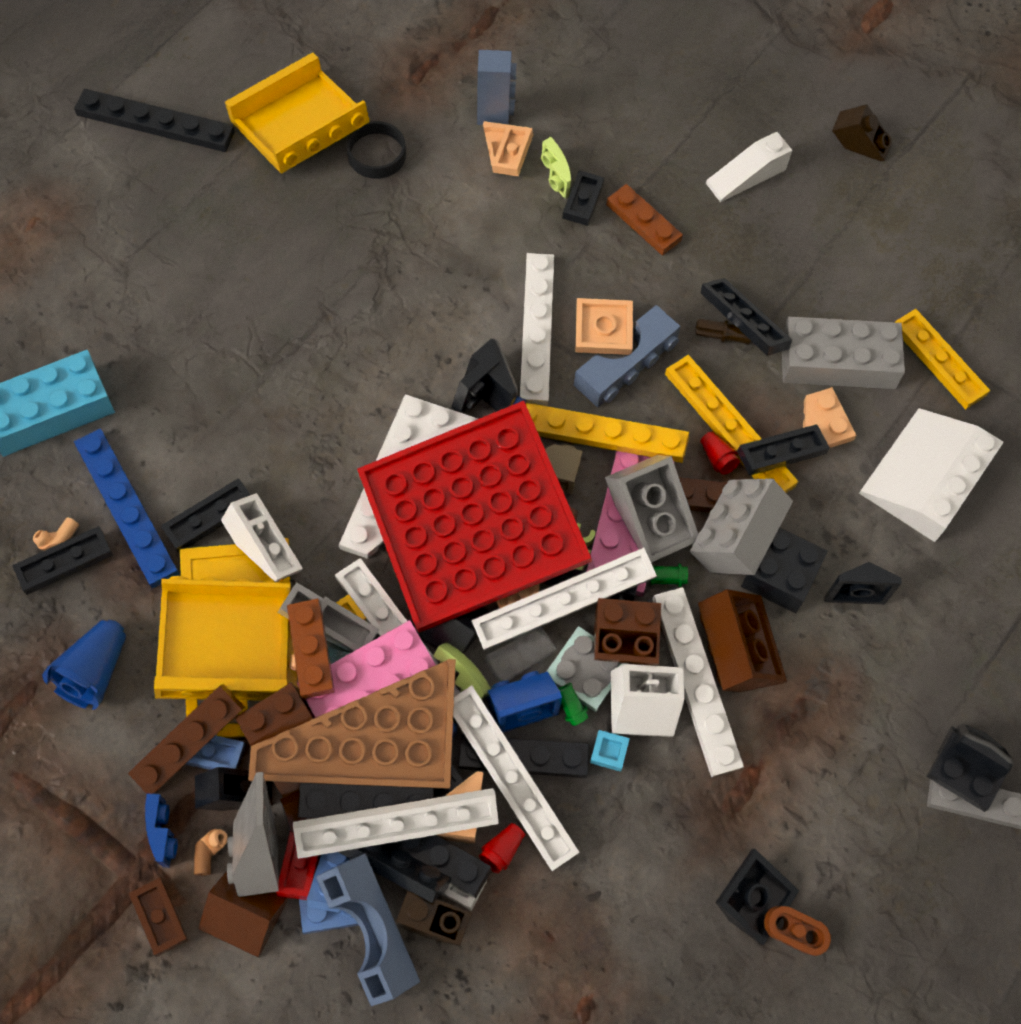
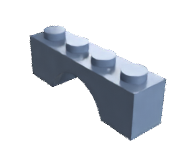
[574,305,681,408]
[316,853,420,1006]

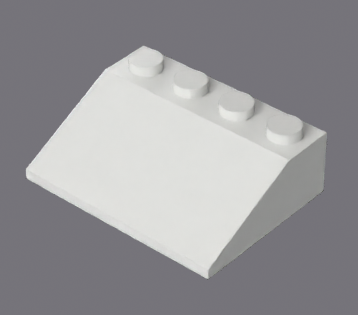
[859,408,1004,542]

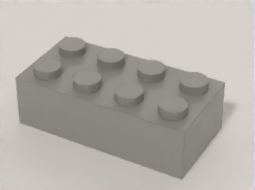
[782,316,905,389]

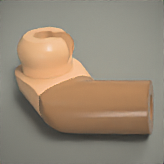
[194,829,228,876]

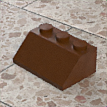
[698,589,787,692]

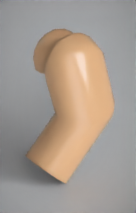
[33,517,80,551]

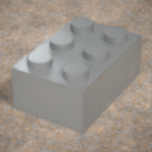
[690,479,793,575]

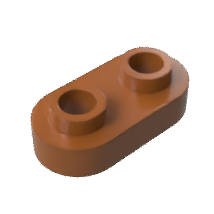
[764,906,831,956]

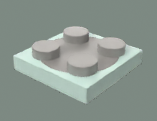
[546,626,629,712]

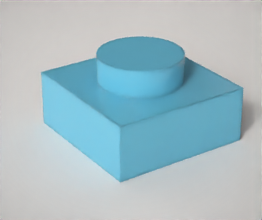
[590,730,630,772]

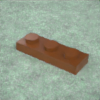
[606,184,683,256]
[287,598,335,699]

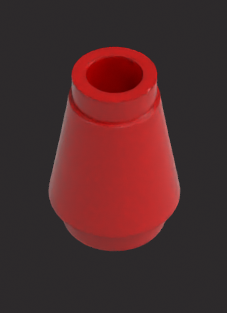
[700,432,740,475]
[479,823,525,874]

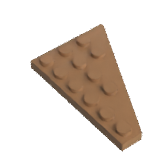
[248,659,456,789]

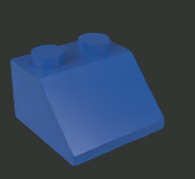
[487,671,562,733]

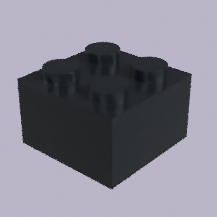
[741,527,828,614]

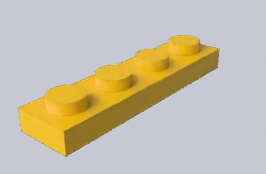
[895,309,990,410]

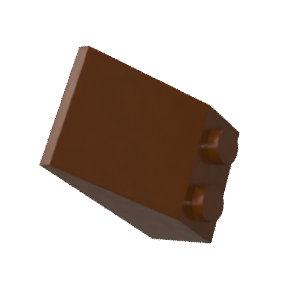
[235,682,315,798]

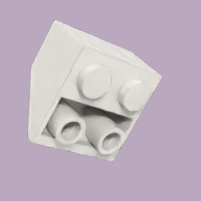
[611,664,685,737]

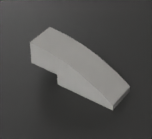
[277,582,379,652]

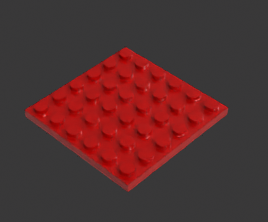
[357,401,593,633]

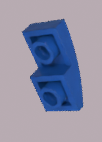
[145,793,178,868]

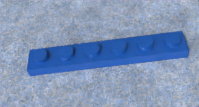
[73,428,180,589]

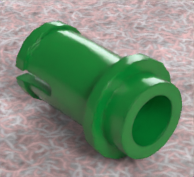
[650,563,688,587]
[558,683,588,726]

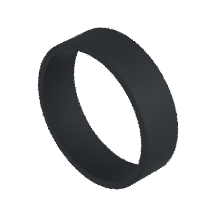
[347,121,406,179]

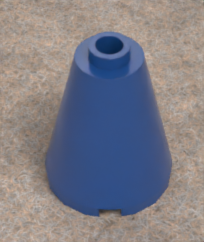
[42,620,126,710]

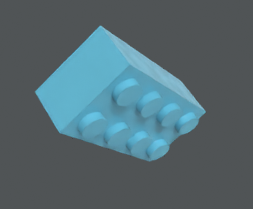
[0,350,115,457]

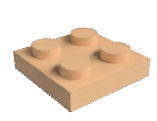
[575,298,633,355]

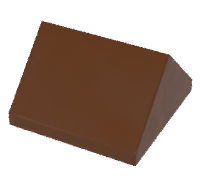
[198,871,289,958]

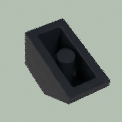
[195,767,273,811]

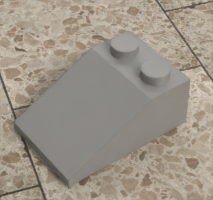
[605,455,698,563]
[227,772,279,897]

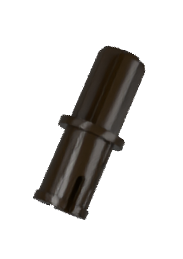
[695,319,751,345]

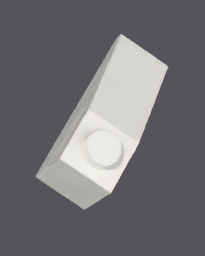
[706,132,792,202]
[221,493,303,582]

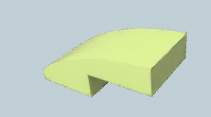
[541,137,571,199]
[433,642,491,700]

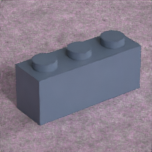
[477,50,517,125]

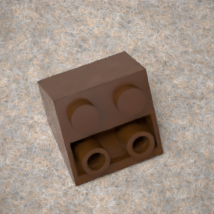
[594,598,661,666]

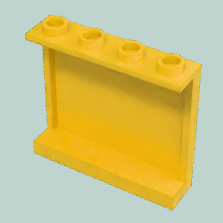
[225,52,370,174]
[154,576,290,701]

